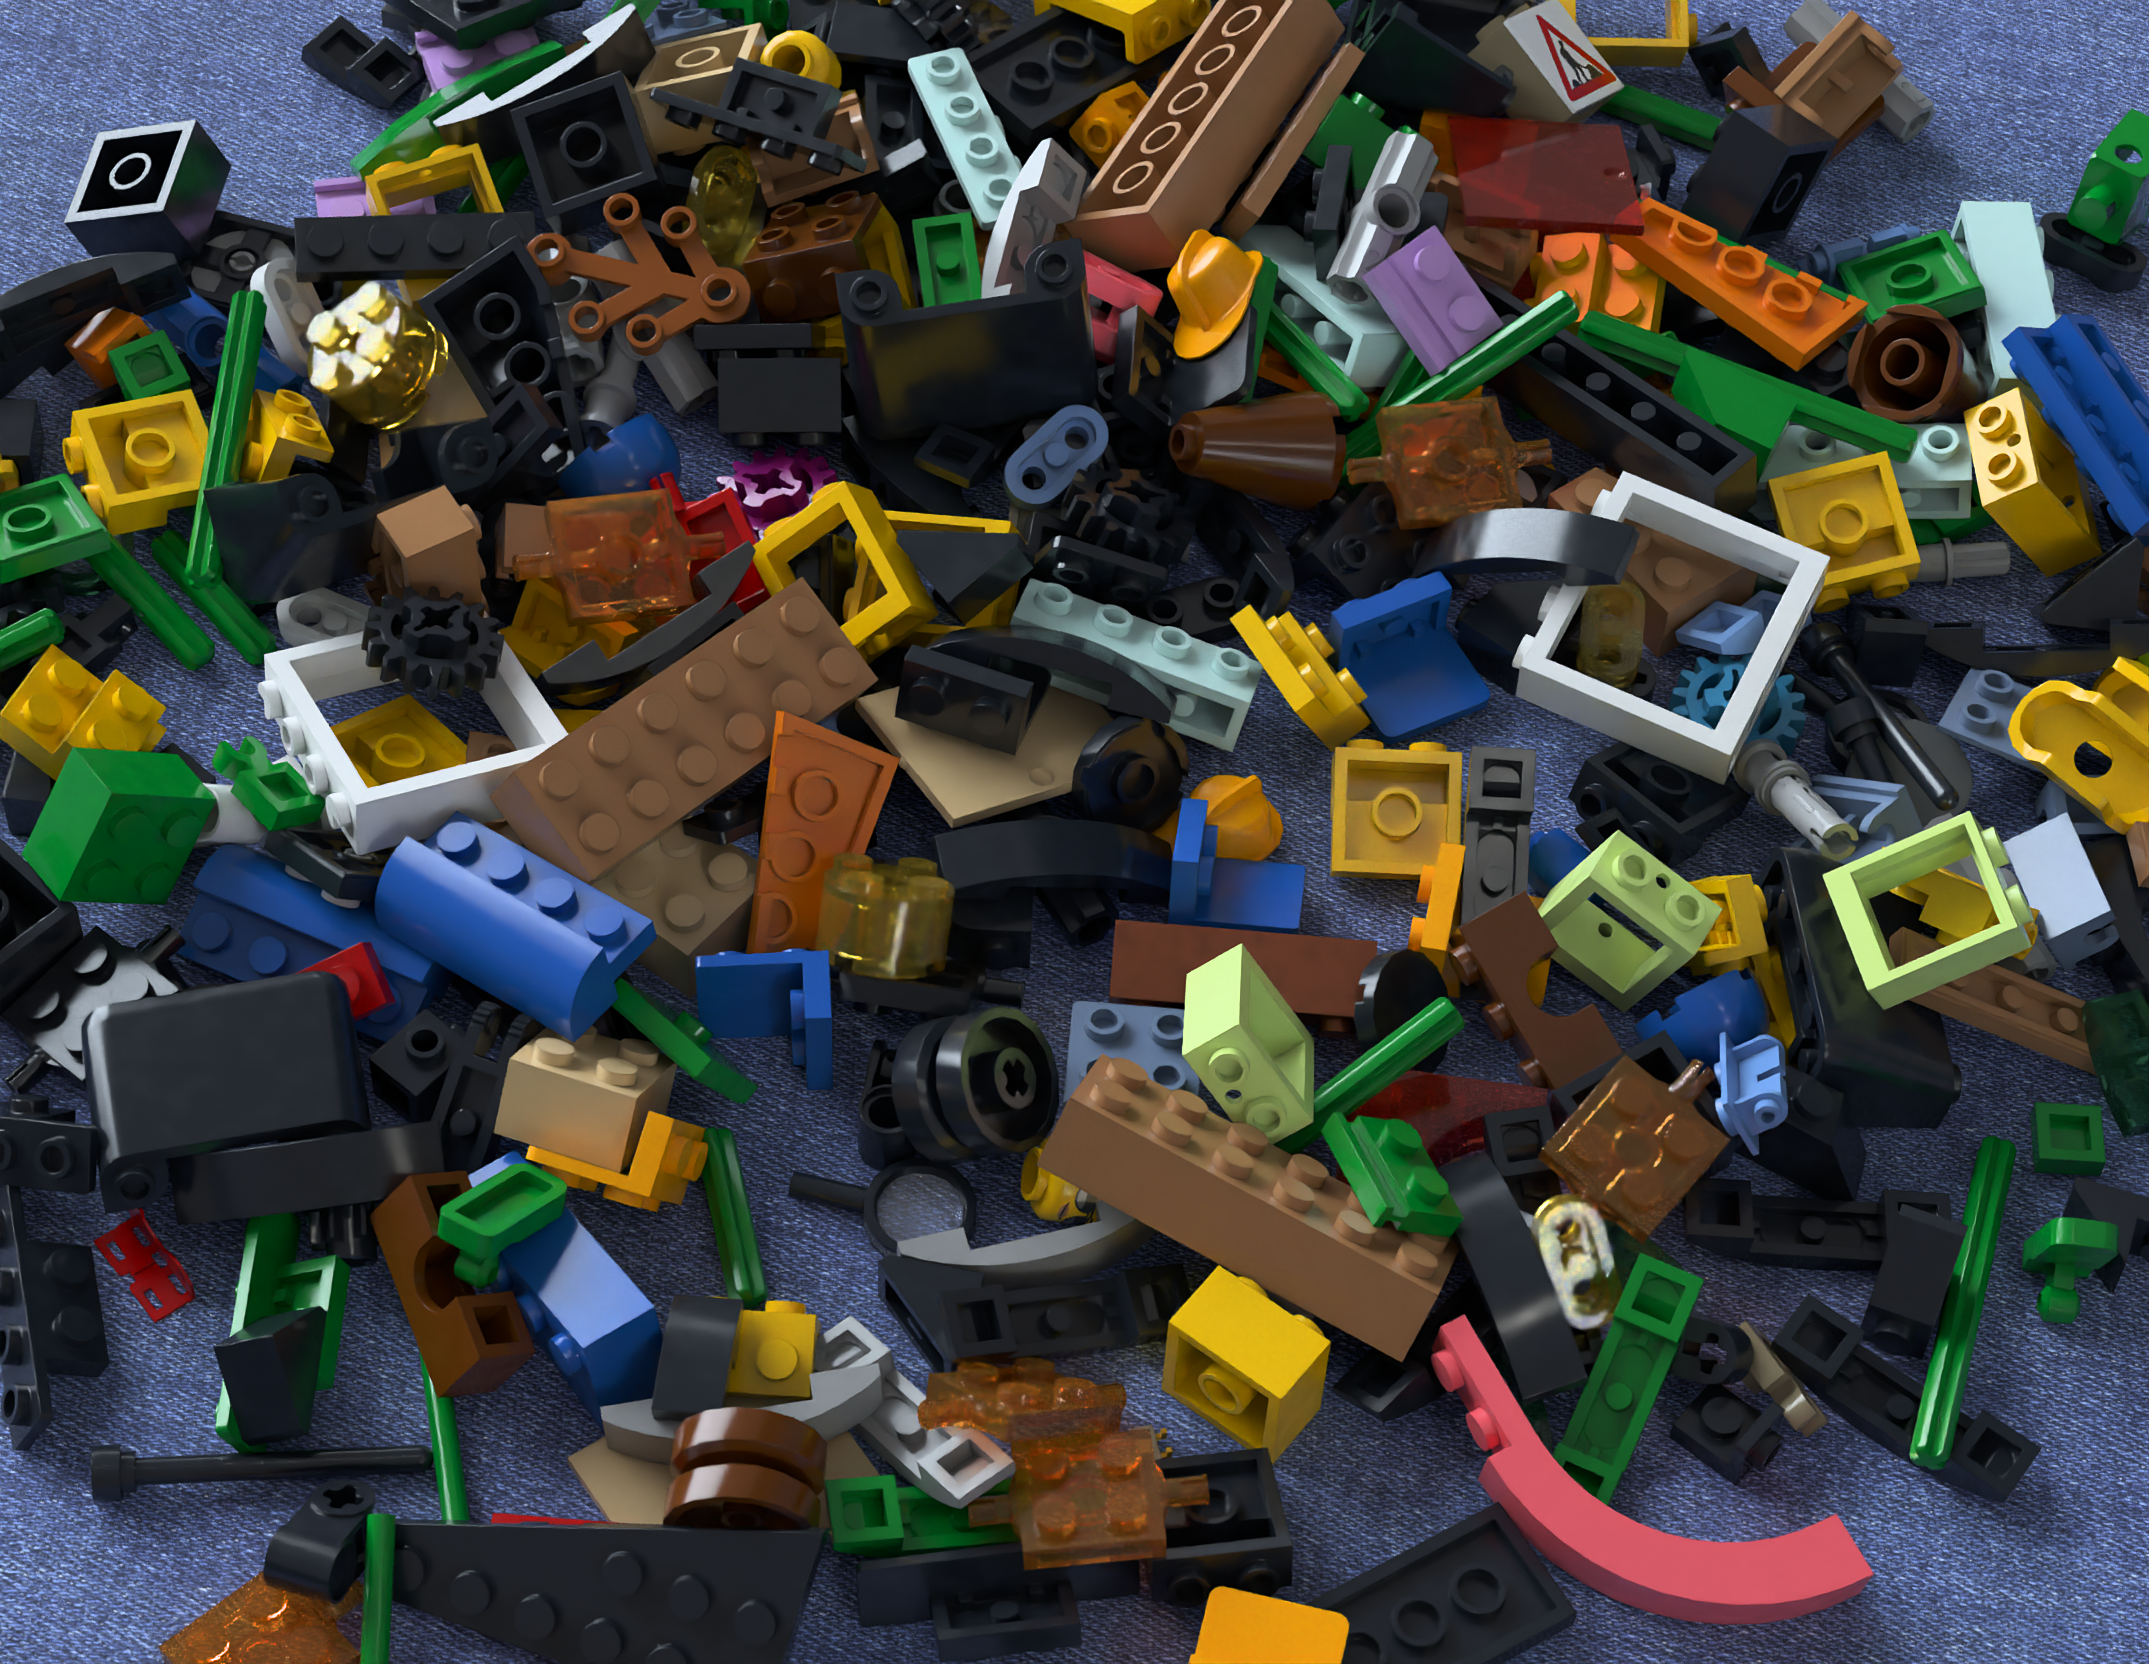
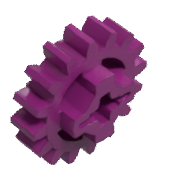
[708,446,838,541]

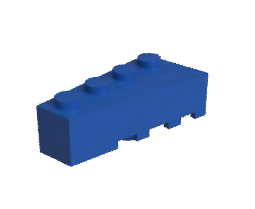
[468,1149,663,1434]

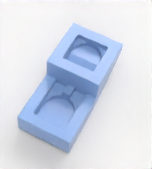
[1675,590,1812,655]

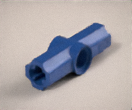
[143,287,305,397]

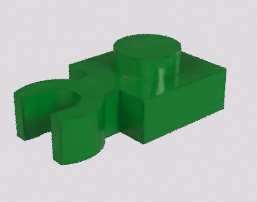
[212,736,326,832]

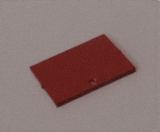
[1446,115,1645,236]

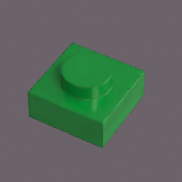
[2030,1102,2106,1176]

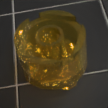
[306,282,448,429]
[815,853,955,979]

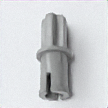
[1908,538,2011,586]

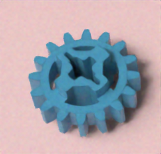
[1668,653,1806,756]

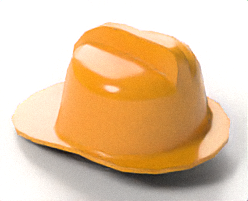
[1167,229,1264,360]
[1152,774,1283,861]

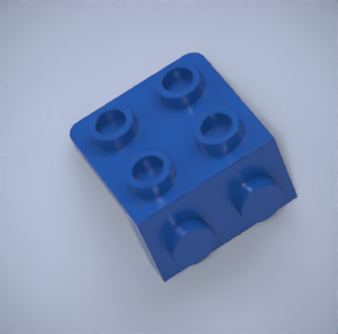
[1327,571,1490,744]

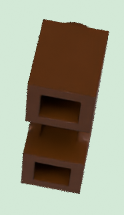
[1448,890,1623,1107]
[369,1171,536,1398]

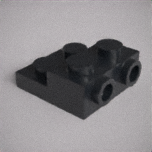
[1567,741,1751,869]
[1130,1447,1293,1608]

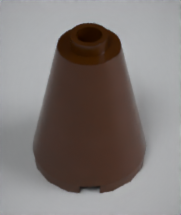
[1847,303,1988,424]
[1168,390,1346,512]

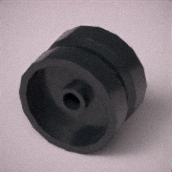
[892,1006,1059,1165]

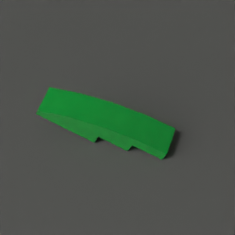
[349,39,567,182]

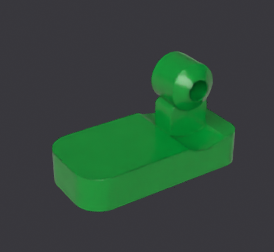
[438,1163,567,1290]
[2022,1217,2119,1325]

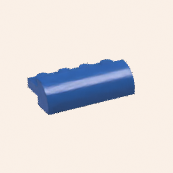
[2001,313,2149,548]
[375,811,657,1043]
[175,843,455,1044]

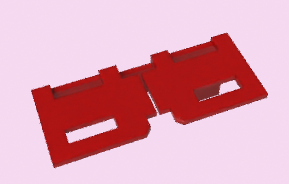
[93,1208,196,1323]

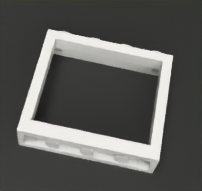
[1512,471,1830,785]
[257,605,568,856]

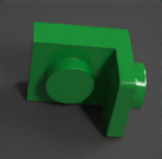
[698,0,789,42]

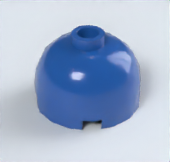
[558,413,682,530]
[1634,967,1770,1089]

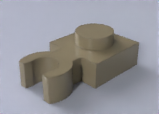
[1738,1320,1829,1438]

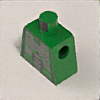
[2067,108,2149,246]

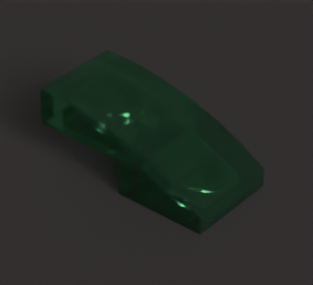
[2081,989,2149,1138]

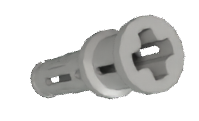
[580,335,642,453]
[1732,738,1858,861]

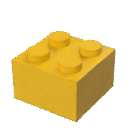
[1161,1265,1331,1465]

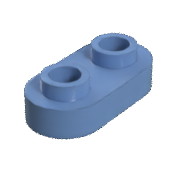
[1002,405,1109,511]

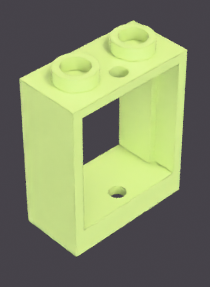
[1822,811,2034,1010]
[1537,830,1723,1013]
[1182,943,1314,1145]

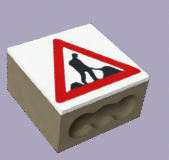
[1467,0,1625,148]

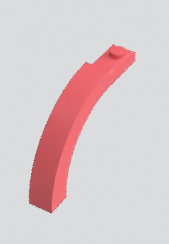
[1431,1314,1874,1625]

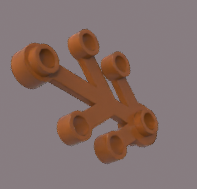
[527,193,752,356]

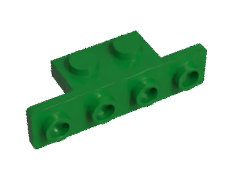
[215,1212,351,1453]

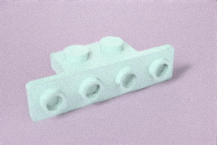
[908,47,1022,231]

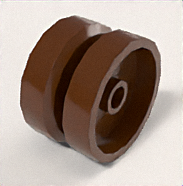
[663,1407,827,1529]

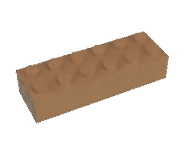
[1063,0,1345,274]
[489,577,879,886]
[1036,1053,1459,1362]

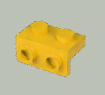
[239,389,334,483]
[498,573,639,706]
[1681,874,1769,976]
[705,1296,821,1400]

